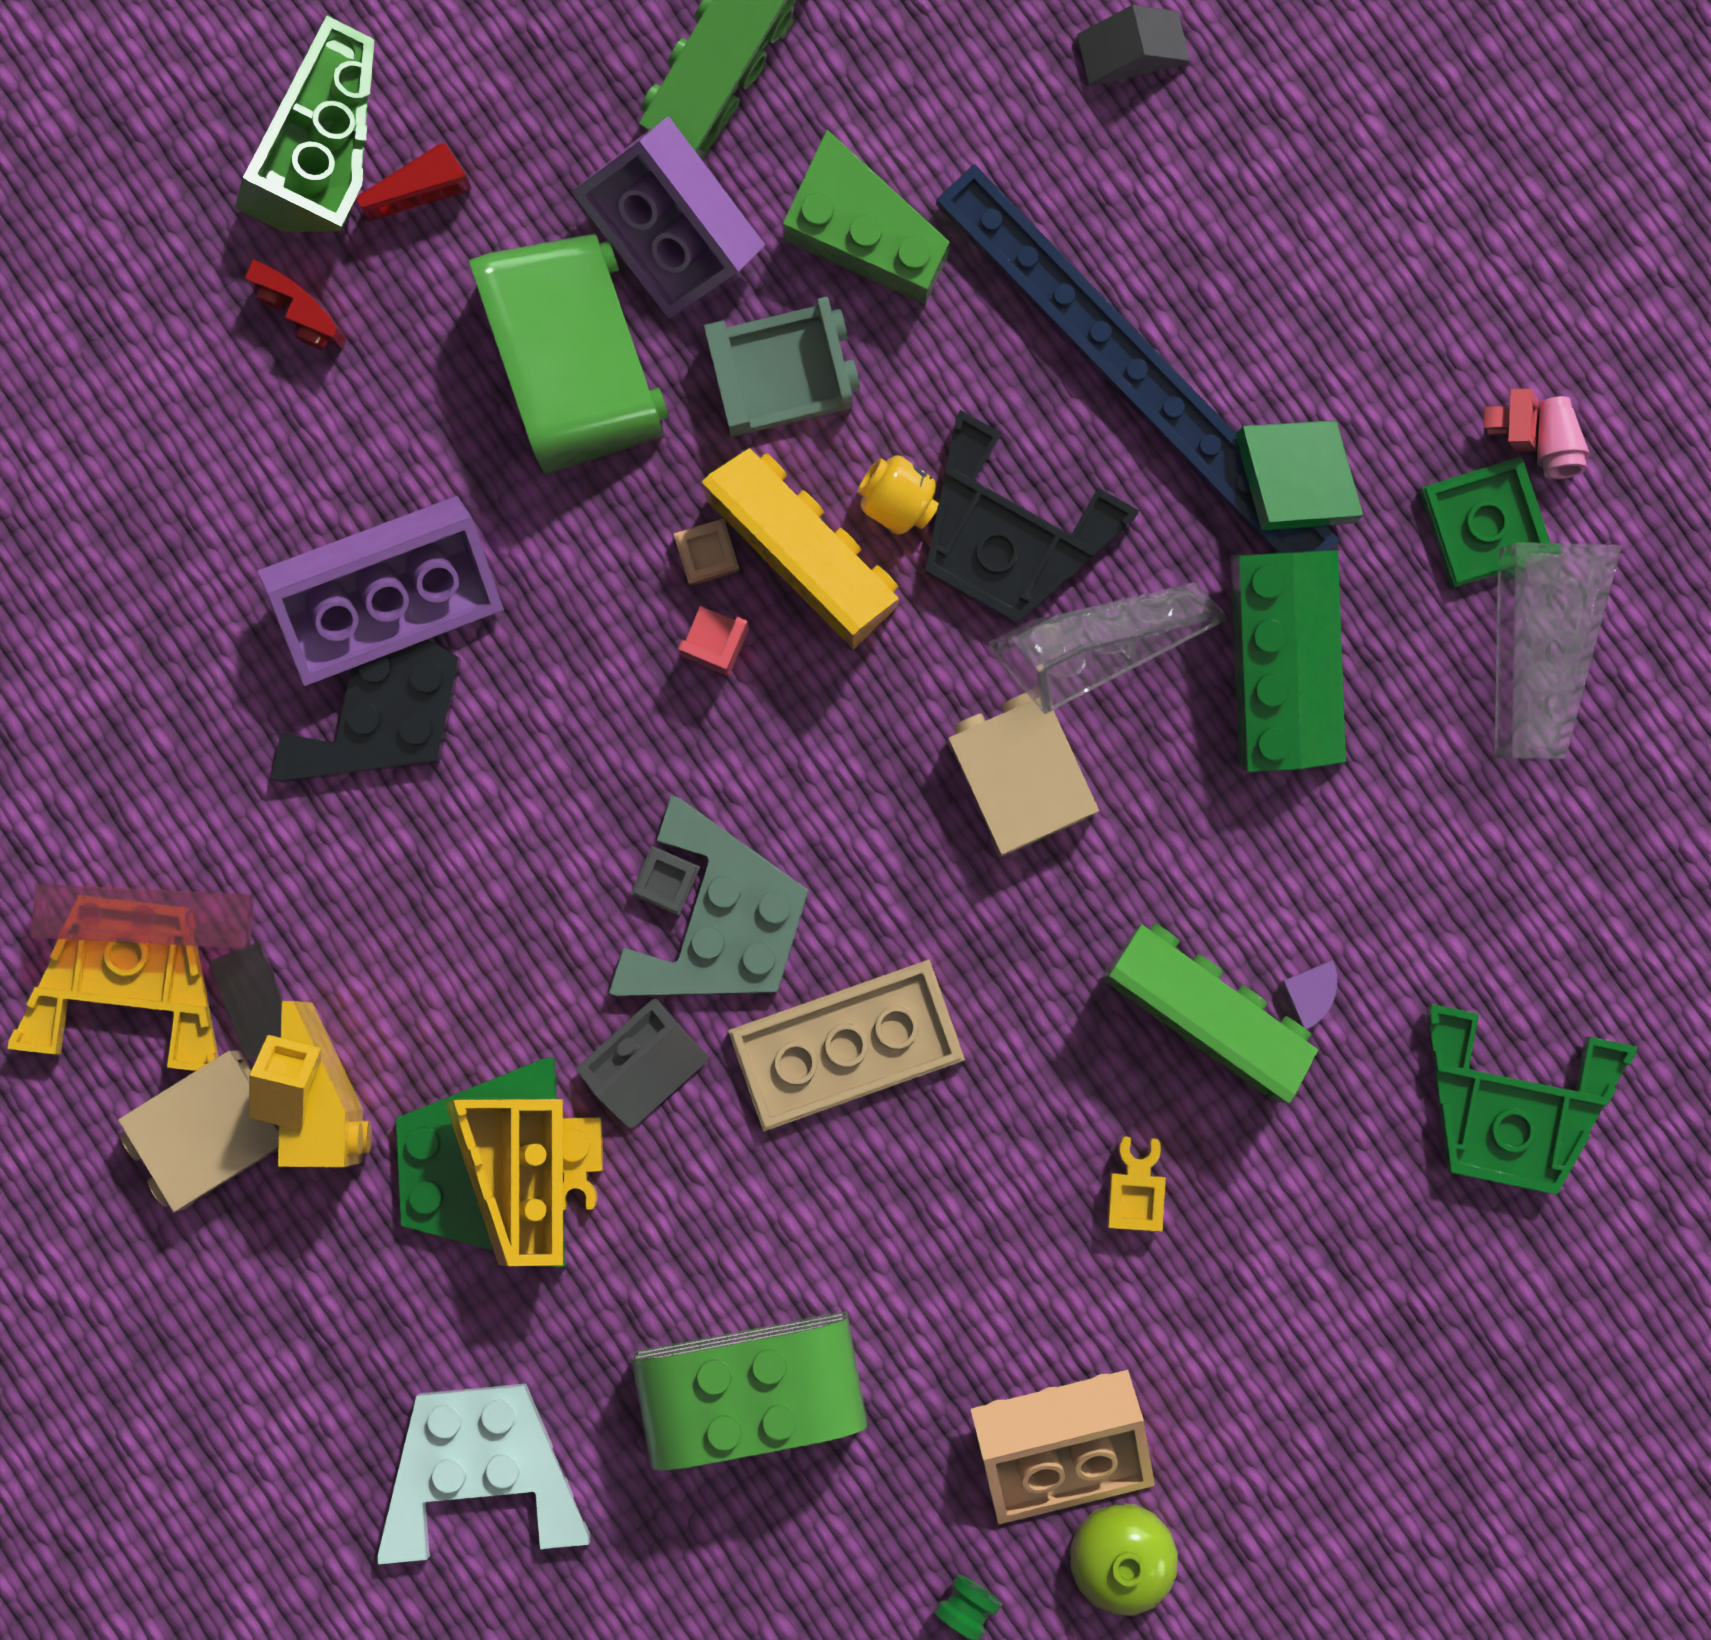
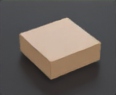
[674,519,740,586]

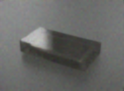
[209,941,285,1061]

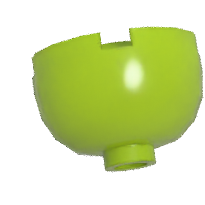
[1070,1503,1178,1616]

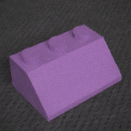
[571,116,765,319]

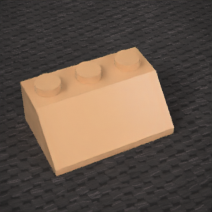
[971,1370,1155,1525]

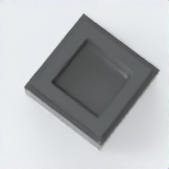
[630,846,701,916]

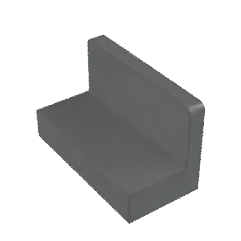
[575,997,709,1128]

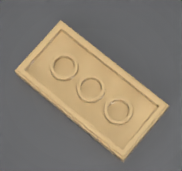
[728,959,965,1131]

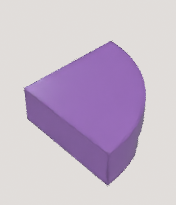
[1282,960,1337,1029]

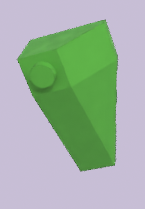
[234,16,375,232]

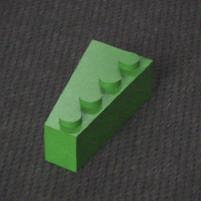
[639,0,809,160]

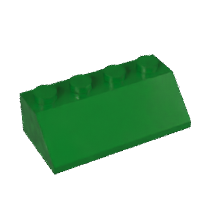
[1230,550,1346,772]

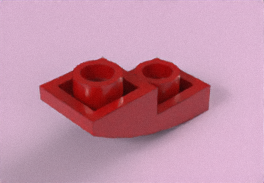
[245,259,346,350]

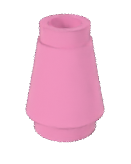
[1537,396,1590,479]

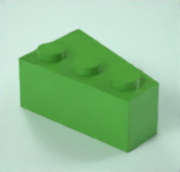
[783,130,949,305]

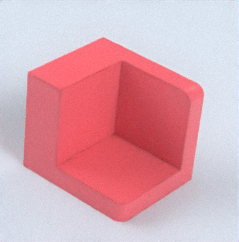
[677,606,749,677]

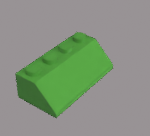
[1100,923,1318,1104]

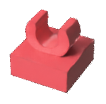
[1483,389,1539,452]

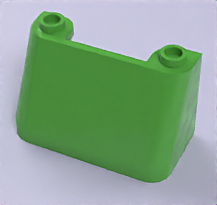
[469,233,669,476]

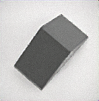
[1076,5,1190,87]

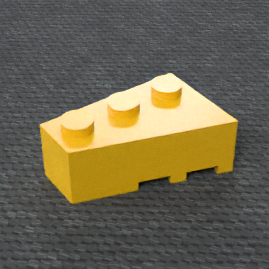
[445,1099,563,1266]

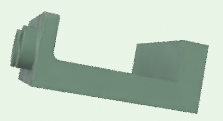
[704,296,861,437]

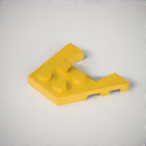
[7,895,219,1071]

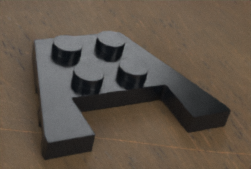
[925,410,1140,626]
[271,639,461,783]

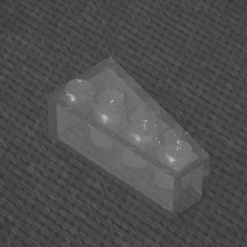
[1495,542,1622,760]

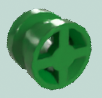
[934,1574,1002,1640]

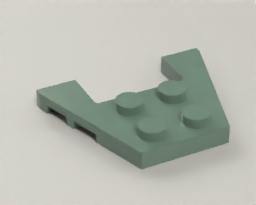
[609,795,809,996]

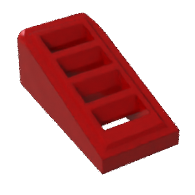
[356,142,472,221]

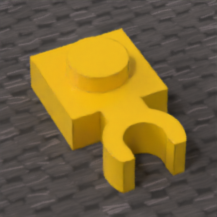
[563,1117,603,1210]
[1107,1136,1166,1232]

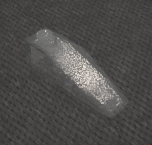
[989,582,1225,714]

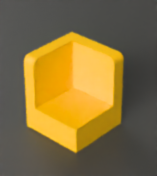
[249,1035,321,1130]

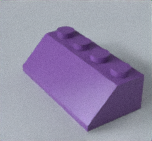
[257,496,504,686]

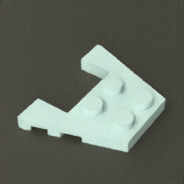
[378,1384,590,1564]

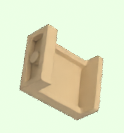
[947,692,1099,858]
[118,1050,279,1212]

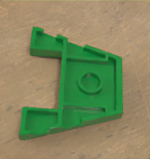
[1426,1004,1637,1195]
[396,1057,567,1268]

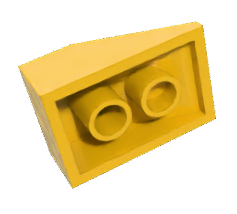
[278,1001,372,1167]

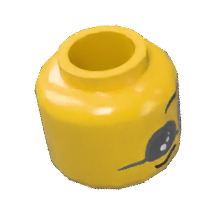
[857,455,939,535]

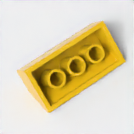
[701,448,899,650]

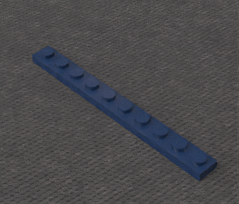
[936,164,1340,553]

